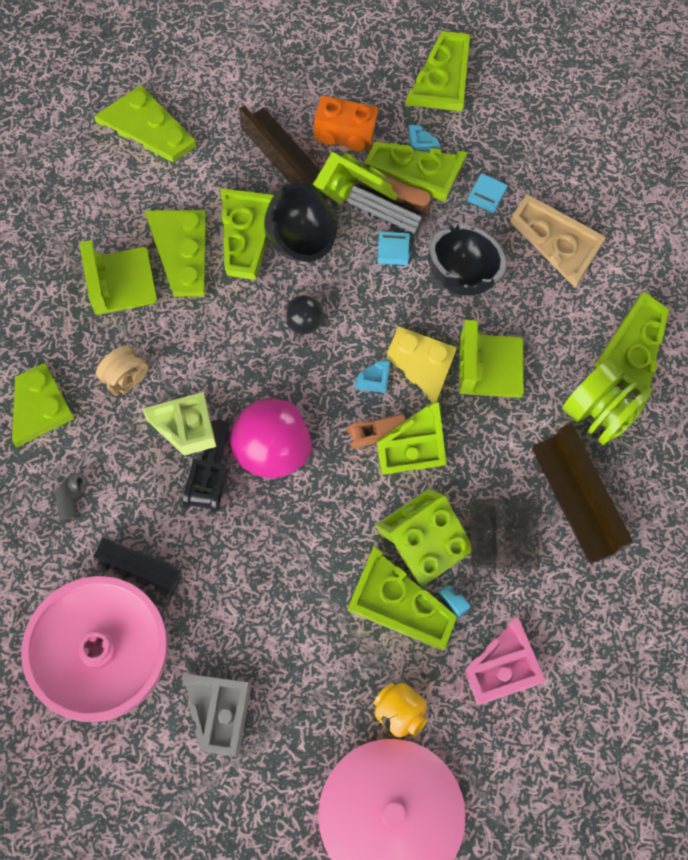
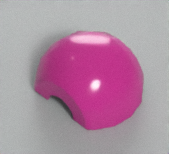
[230,398,312,478]

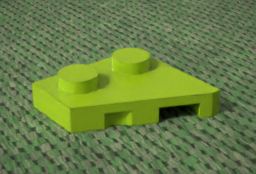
[12,363,74,447]
[376,401,447,475]

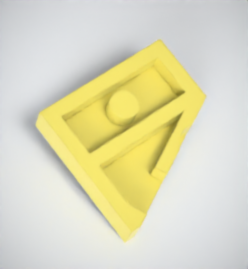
[387,326,457,402]

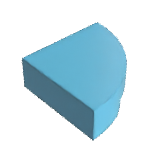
[408,125,441,152]
[354,360,391,393]
[436,585,470,620]

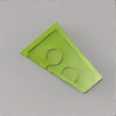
[363,142,468,202]
[220,188,274,280]
[593,292,669,399]

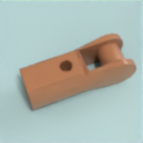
[385,174,431,213]
[346,413,406,449]

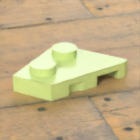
[143,392,216,455]

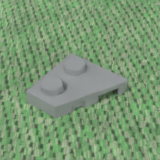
[182,673,252,758]

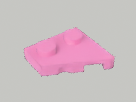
[465,618,545,705]

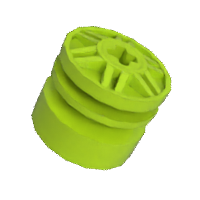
[562,359,651,446]

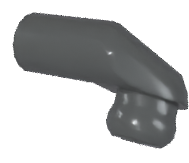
[55,473,87,523]

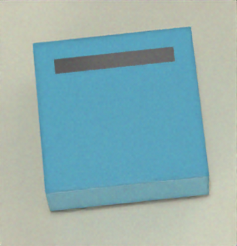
[468,173,508,213]
[377,231,410,265]

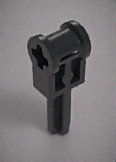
[183,419,230,514]

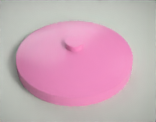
[21,576,168,722]
[318,739,466,860]

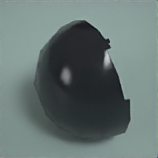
[264,181,337,262]
[427,223,507,296]

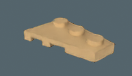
[510,194,606,288]

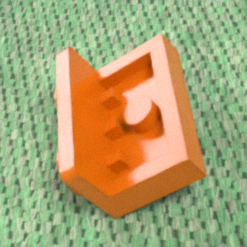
[314,96,378,152]

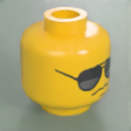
[374,683,428,737]

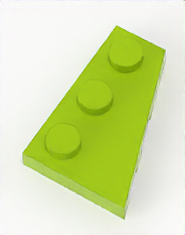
[405,31,470,111]
[94,85,197,163]
[145,210,206,297]
[347,546,457,651]

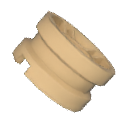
[96,345,148,396]

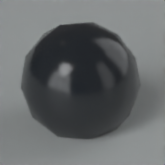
[287,295,324,335]

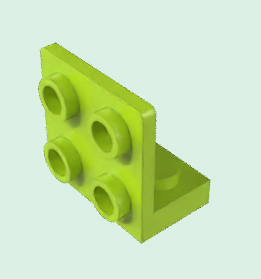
[313,152,398,205]
[79,240,158,315]
[459,320,524,398]
[375,488,474,587]

